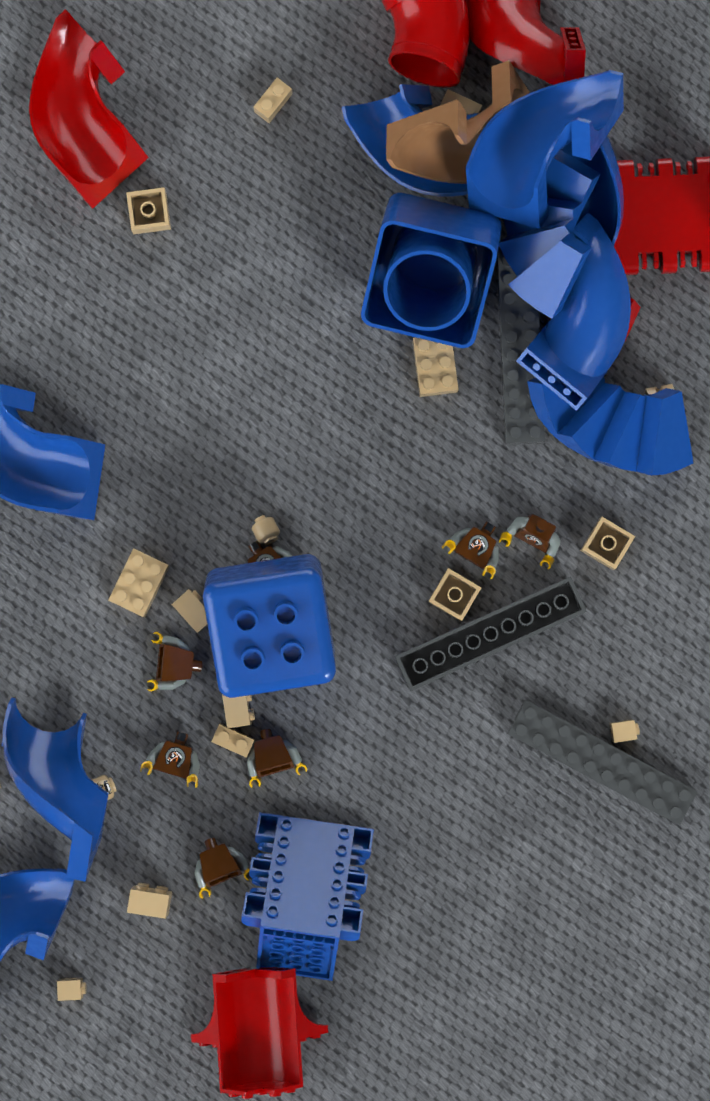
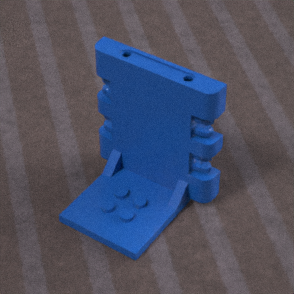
[241,812,374,981]

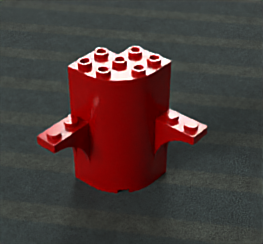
[191,967,328,1099]

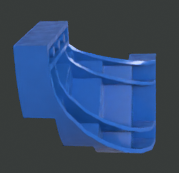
[499,150,601,319]
[527,377,694,475]

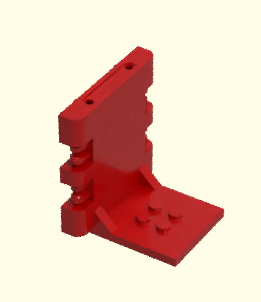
[614,156,710,275]

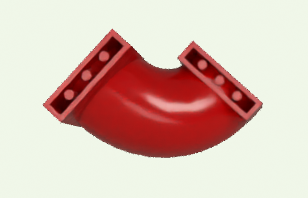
[466,0,586,85]
[29,9,149,209]

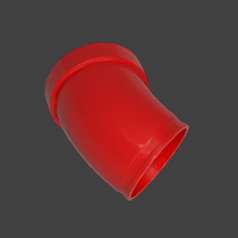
[381,0,470,88]

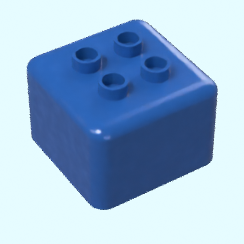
[361,193,502,348]
[203,554,336,698]

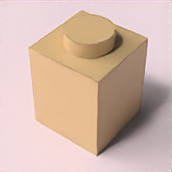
[610,720,640,743]
[57,978,86,1001]

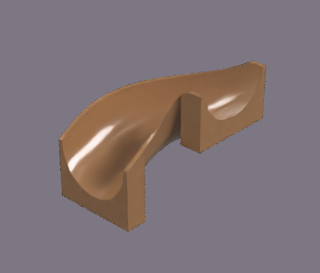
[386,60,530,184]

